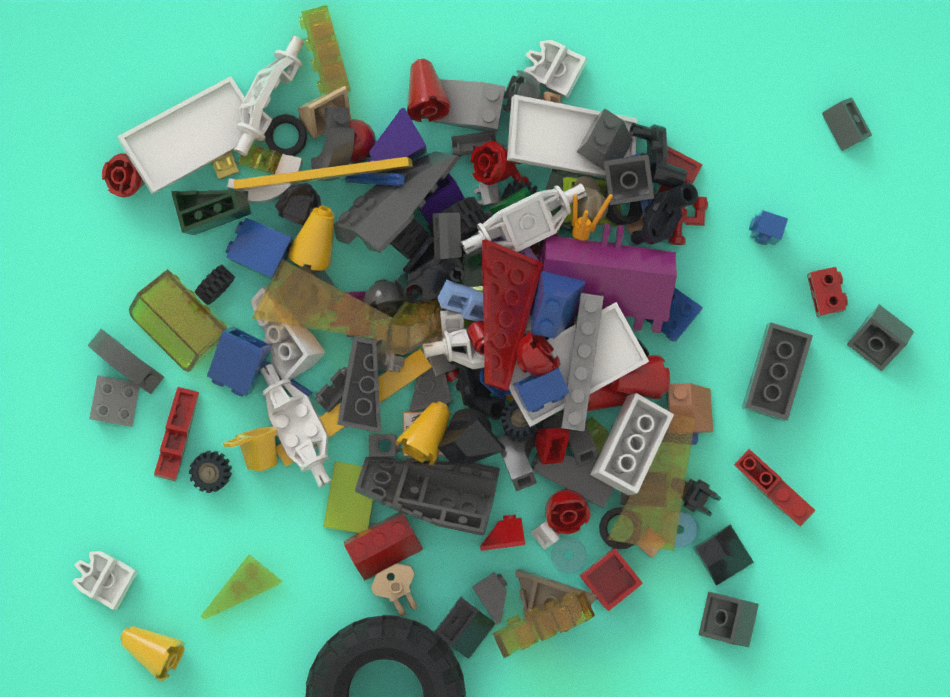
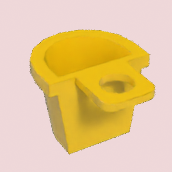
[223,426,278,472]

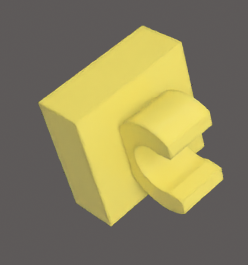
[212,152,240,180]

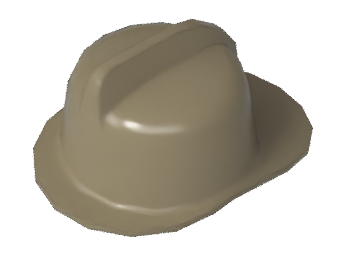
[573,176,608,226]

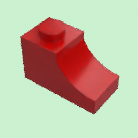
[535,428,570,465]

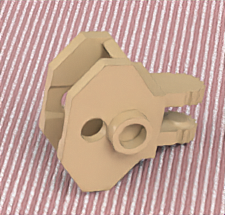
[371,563,418,617]

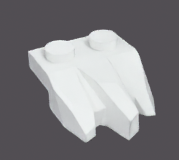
[524,40,588,98]
[72,551,138,611]

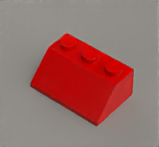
[344,512,423,581]

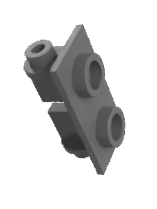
[451,131,496,158]
[314,367,347,412]

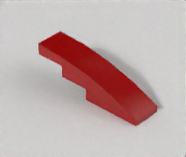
[154,387,199,482]

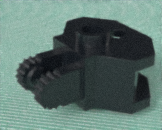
[669,477,721,517]

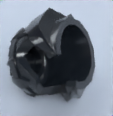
[275,183,321,225]

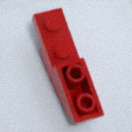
[734,449,816,527]

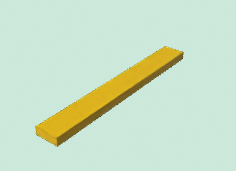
[233,157,413,190]
[276,349,432,467]

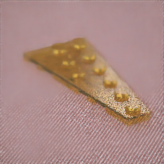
[252,259,400,341]
[607,414,695,551]

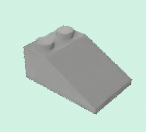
[433,79,505,134]

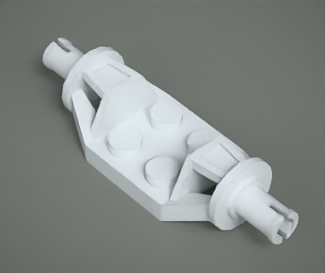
[234,36,305,156]
[461,183,587,255]
[422,315,532,369]
[260,364,331,488]

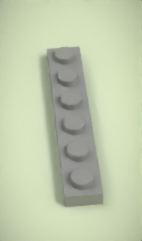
[561,293,604,431]

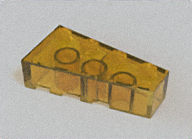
[298,5,351,94]
[386,299,446,354]
[492,591,595,658]

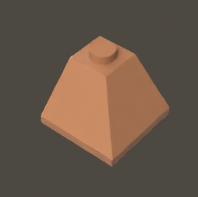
[666,383,713,434]

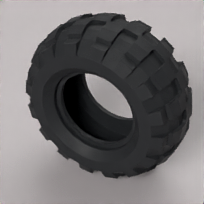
[305,615,466,697]

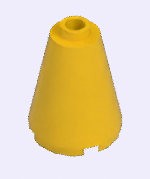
[288,206,335,271]
[395,401,451,465]
[120,626,185,681]

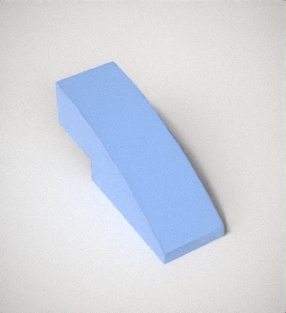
[438,280,483,322]

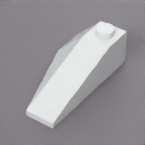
[251,286,326,380]

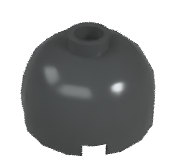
[503,70,543,113]
[363,280,409,320]

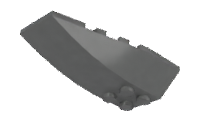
[334,151,460,253]
[355,457,500,536]

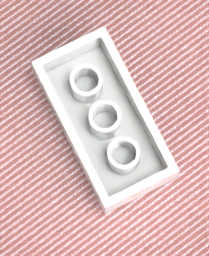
[590,393,674,495]

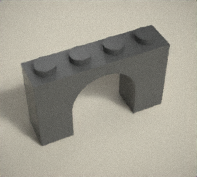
[498,411,599,491]

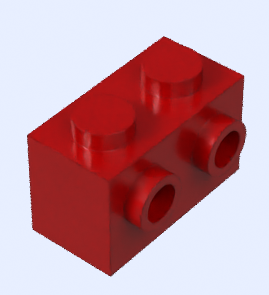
[807,267,848,317]

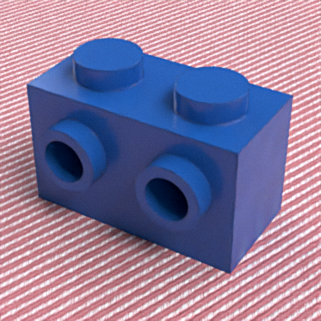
[748,210,788,245]
[513,368,569,412]

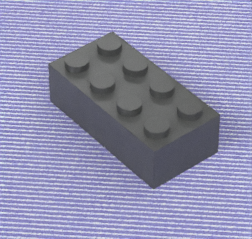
[742,322,813,421]

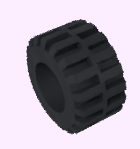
[428,197,488,241]
[390,219,430,260]

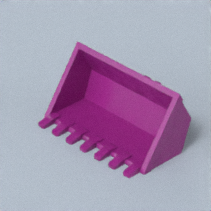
[537,223,677,333]

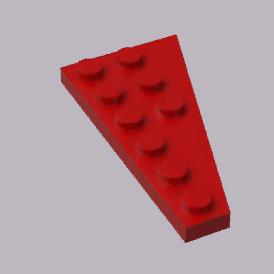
[482,239,543,391]

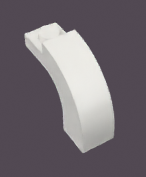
[227,154,303,204]

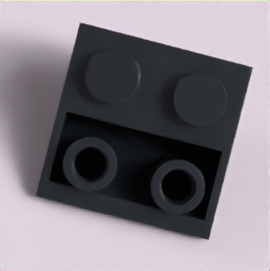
[433,596,496,659]

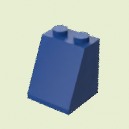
[225,218,294,282]
[530,271,586,339]
[207,327,273,397]

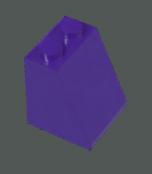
[368,108,427,173]

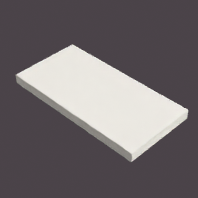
[117,76,265,195]
[507,95,637,179]
[509,302,649,427]

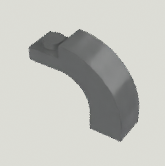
[311,107,354,181]
[88,328,164,394]

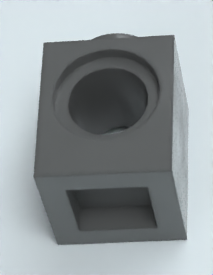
[369,434,401,457]

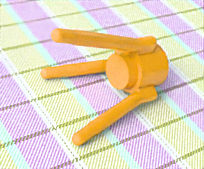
[571,194,613,241]

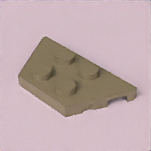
[515,569,598,632]

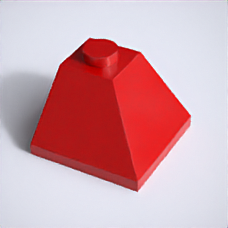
[480,514,525,551]

